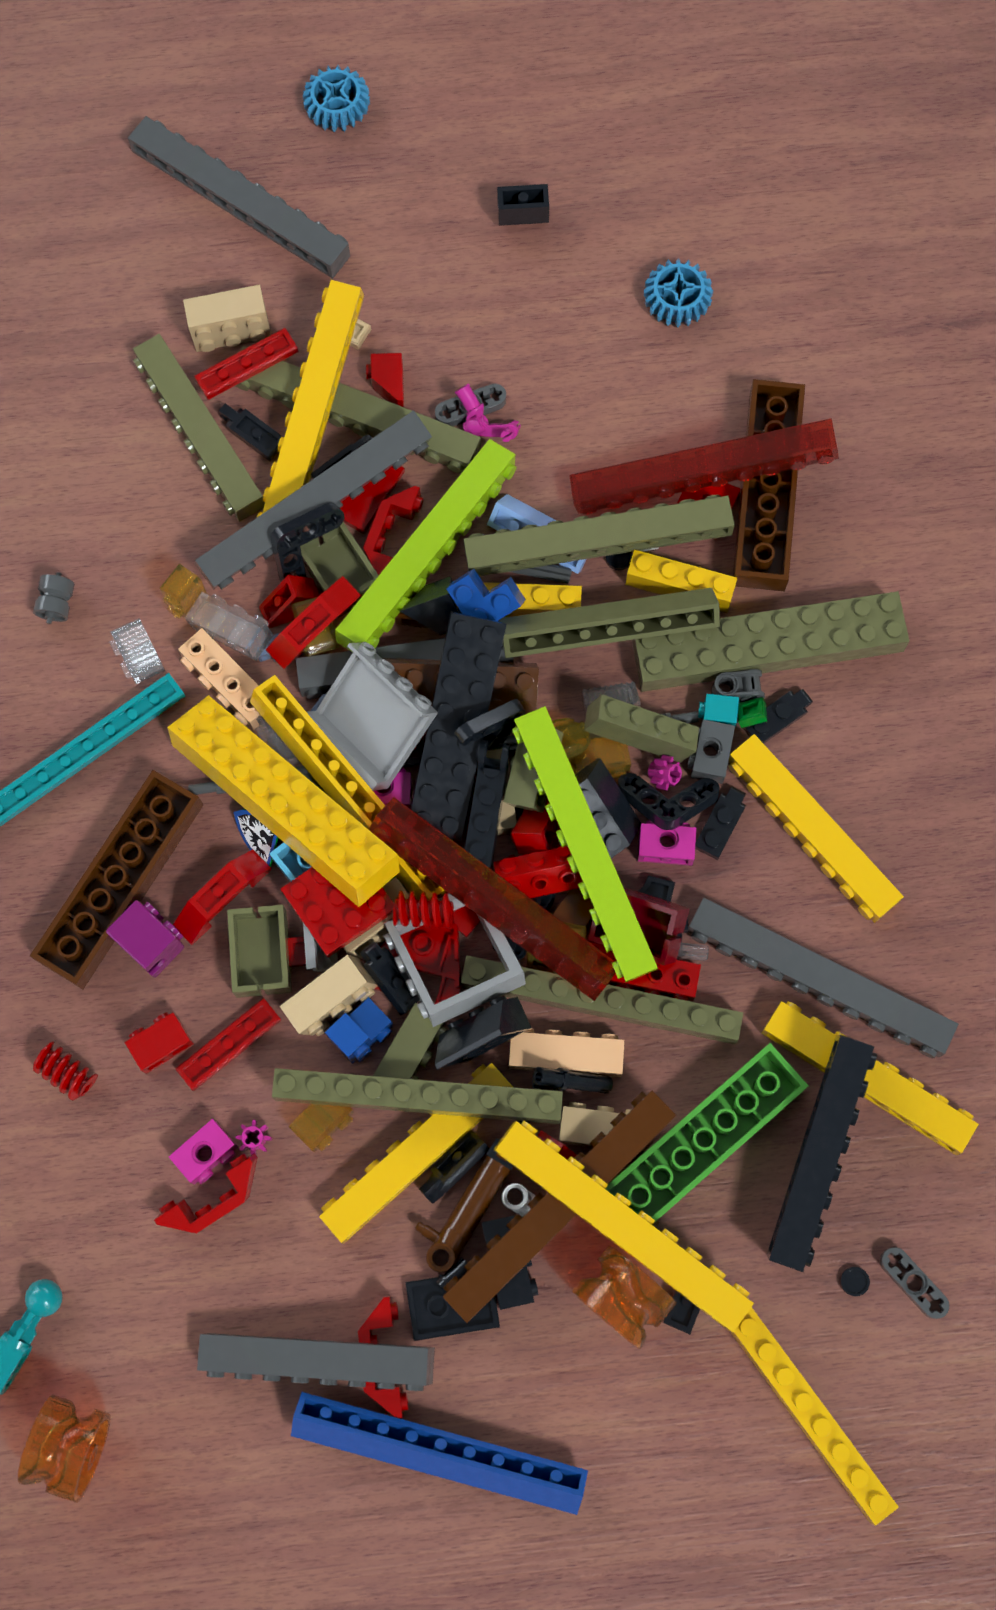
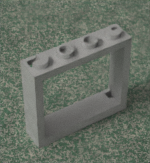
[383,882,526,1027]

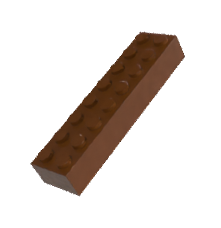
[733,379,805,592]
[30,770,204,990]

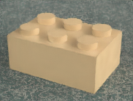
[183,285,271,352]
[280,955,378,1036]

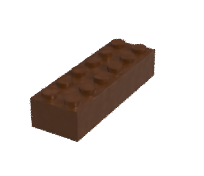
[382,658,539,715]

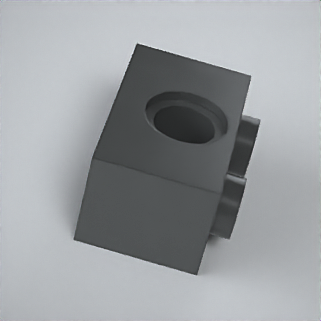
[687,719,735,784]

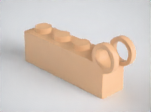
[507,1028,624,1077]

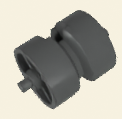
[33,572,75,624]

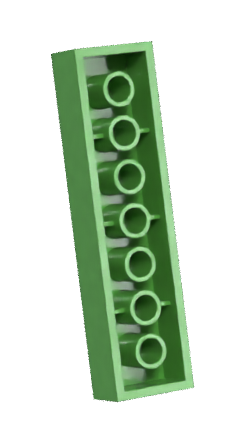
[606,1043,809,1223]

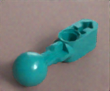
[0,1279,63,1395]

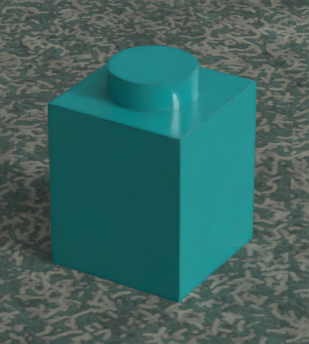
[698,694,739,726]

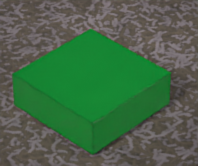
[738,697,767,728]

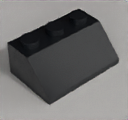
[575,758,641,858]
[435,995,531,1069]

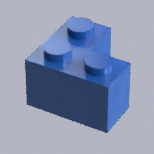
[446,568,526,621]
[325,997,393,1064]

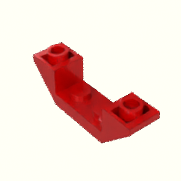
[363,486,424,575]
[266,576,362,669]
[173,849,272,945]
[154,1153,258,1234]
[358,1297,408,1418]

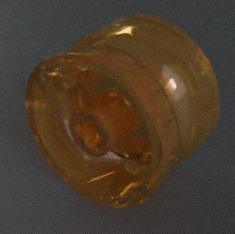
[571,1245,677,1350]
[18,1394,111,1503]

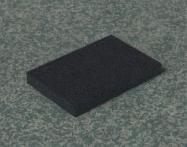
[405,1277,500,1341]

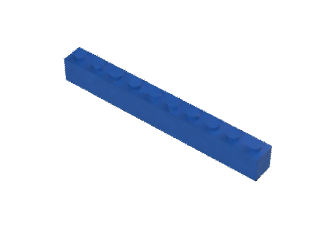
[291,1392,588,1515]

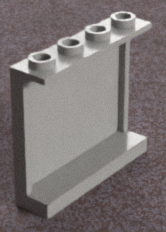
[307,642,438,791]

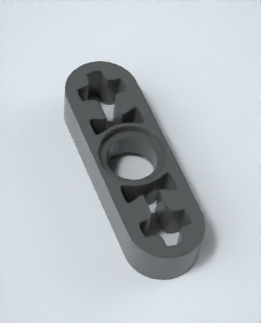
[435,384,506,426]
[880,1247,949,1319]

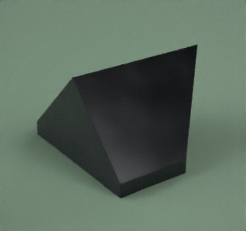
[400,577,462,635]

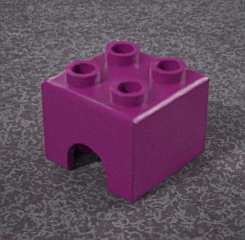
[106,900,185,978]

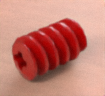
[393,890,454,929]
[33,1041,98,1101]

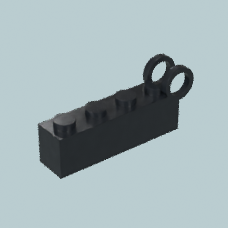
[462,740,510,873]

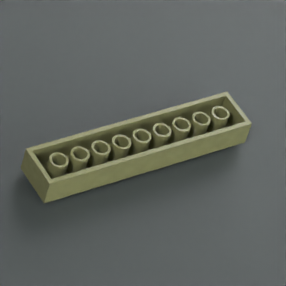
[632,591,910,692]

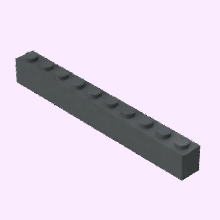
[128,116,350,279]
[195,410,432,590]
[687,897,959,1058]

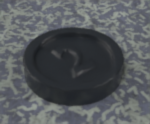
[606,552,632,570]
[840,1267,870,1296]

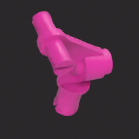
[455,383,521,442]

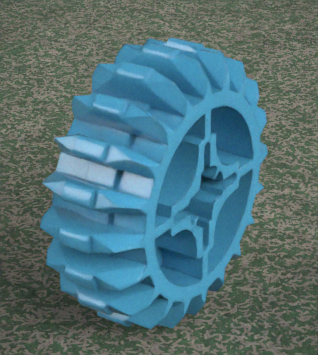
[303,65,370,132]
[644,258,713,327]

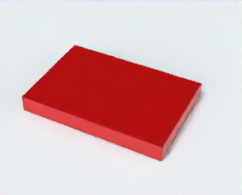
[340,466,405,534]

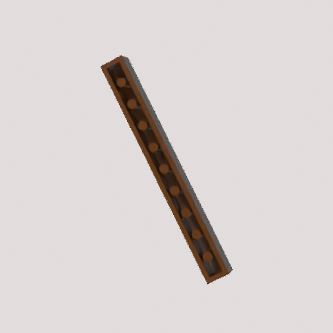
[442,1090,676,1323]

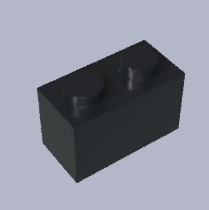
[497,184,550,226]

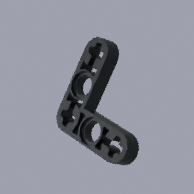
[271,502,344,582]
[454,699,526,750]
[618,773,720,830]

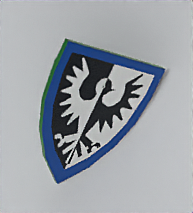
[233,809,278,867]

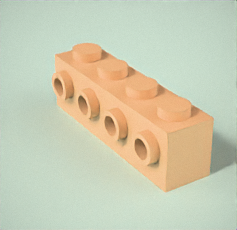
[178,628,265,731]

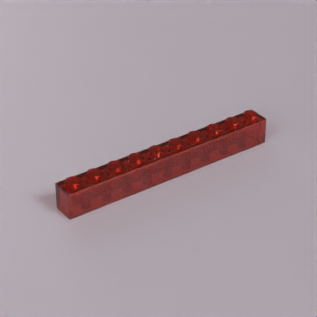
[569,418,839,514]
[368,797,615,1001]

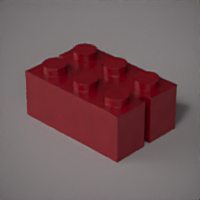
[588,887,690,965]

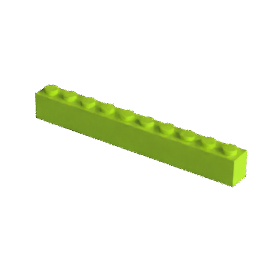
[335,439,516,652]
[512,706,658,982]

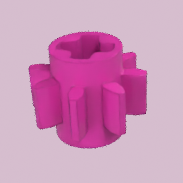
[648,755,682,790]
[235,1120,272,1155]

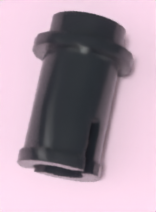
[436,1258,467,1293]

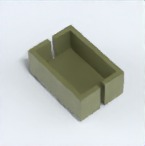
[300,522,379,618]
[227,905,292,998]

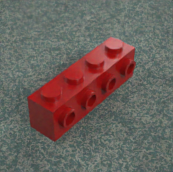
[493,838,603,904]
[584,942,701,1001]

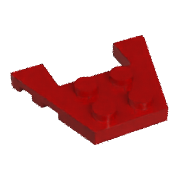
[374,921,461,1004]

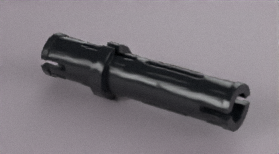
[533,1067,613,1094]

